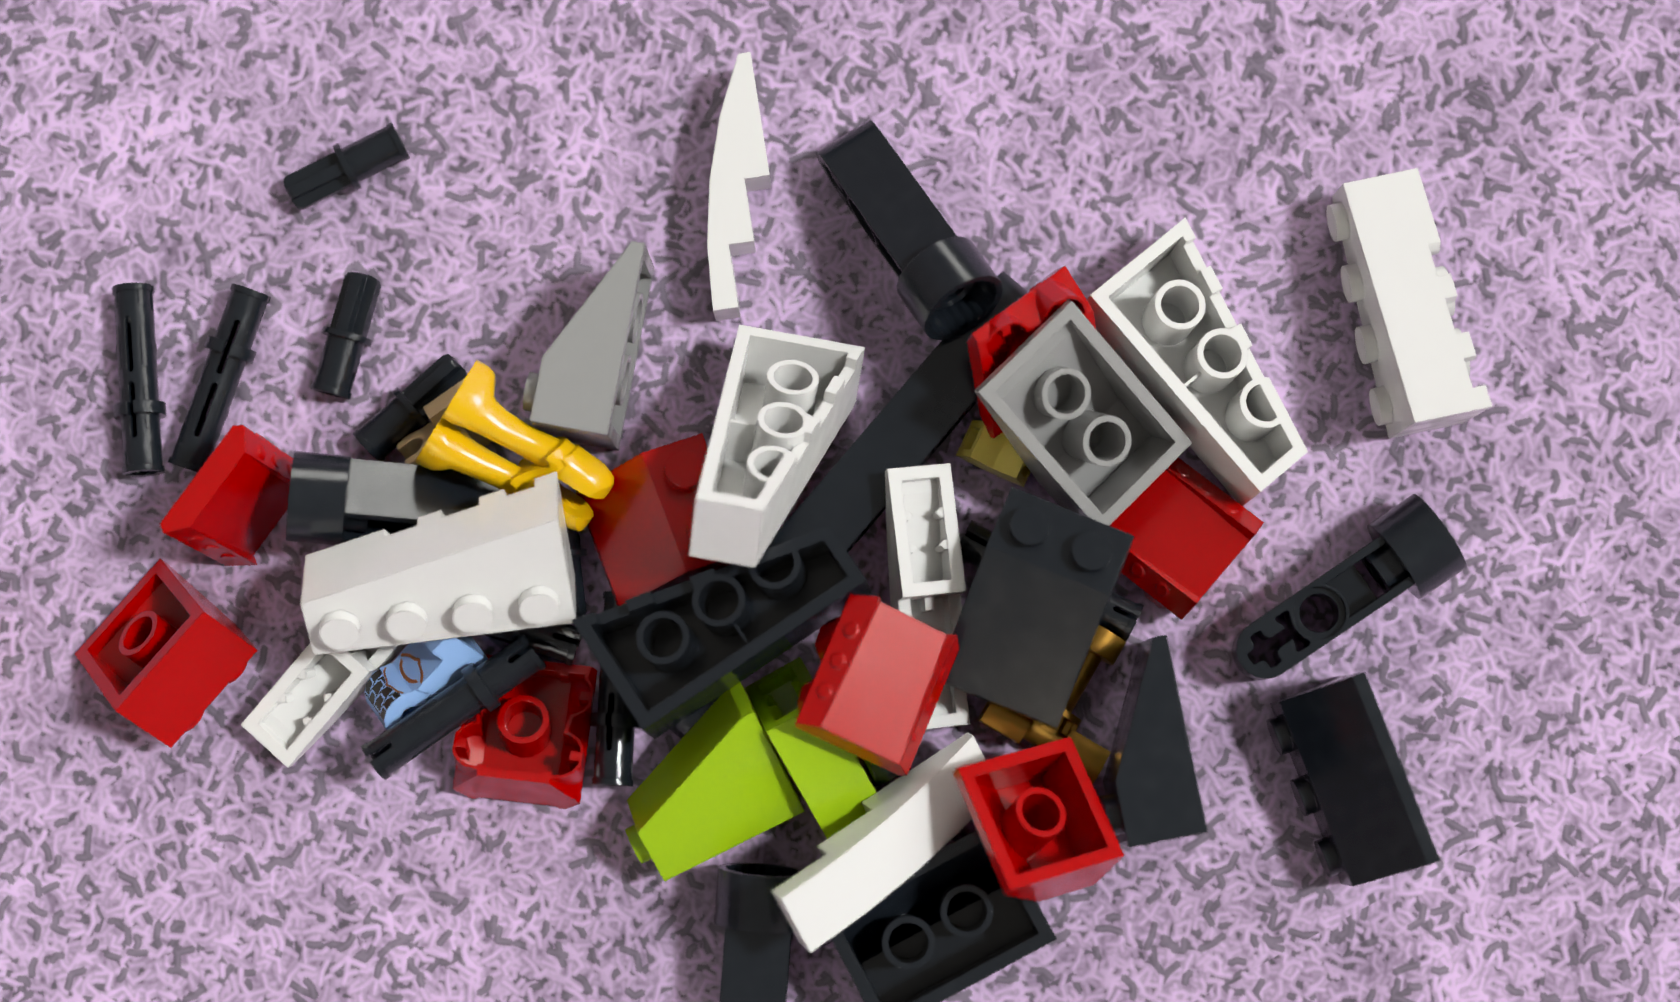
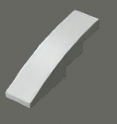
[707,52,771,321]
[885,463,970,730]
[241,643,406,768]
[772,732,985,953]

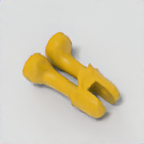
[415,360,614,531]

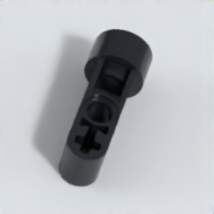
[816,120,1003,340]
[286,451,500,545]
[1232,494,1467,680]
[714,863,803,1002]

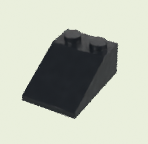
[945,487,1134,730]
[1098,634,1208,848]

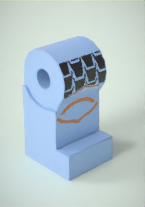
[364,636,488,730]

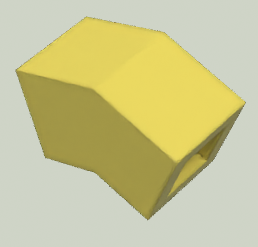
[956,420,1030,487]

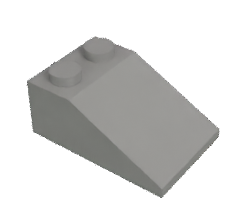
[523,241,654,451]
[975,300,1192,525]

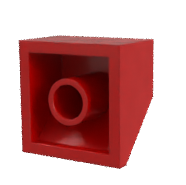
[576,433,731,606]
[75,558,258,748]
[953,737,1125,902]

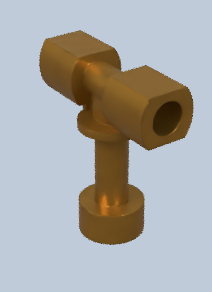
[977,626,1126,784]

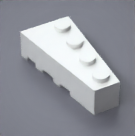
[1326,168,1492,439]
[1087,217,1308,506]
[689,324,865,568]
[300,471,576,655]

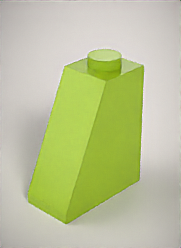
[745,657,876,839]
[625,682,805,882]

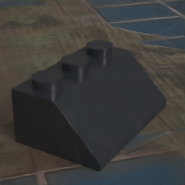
[1266,672,1440,886]
[831,830,1057,1002]

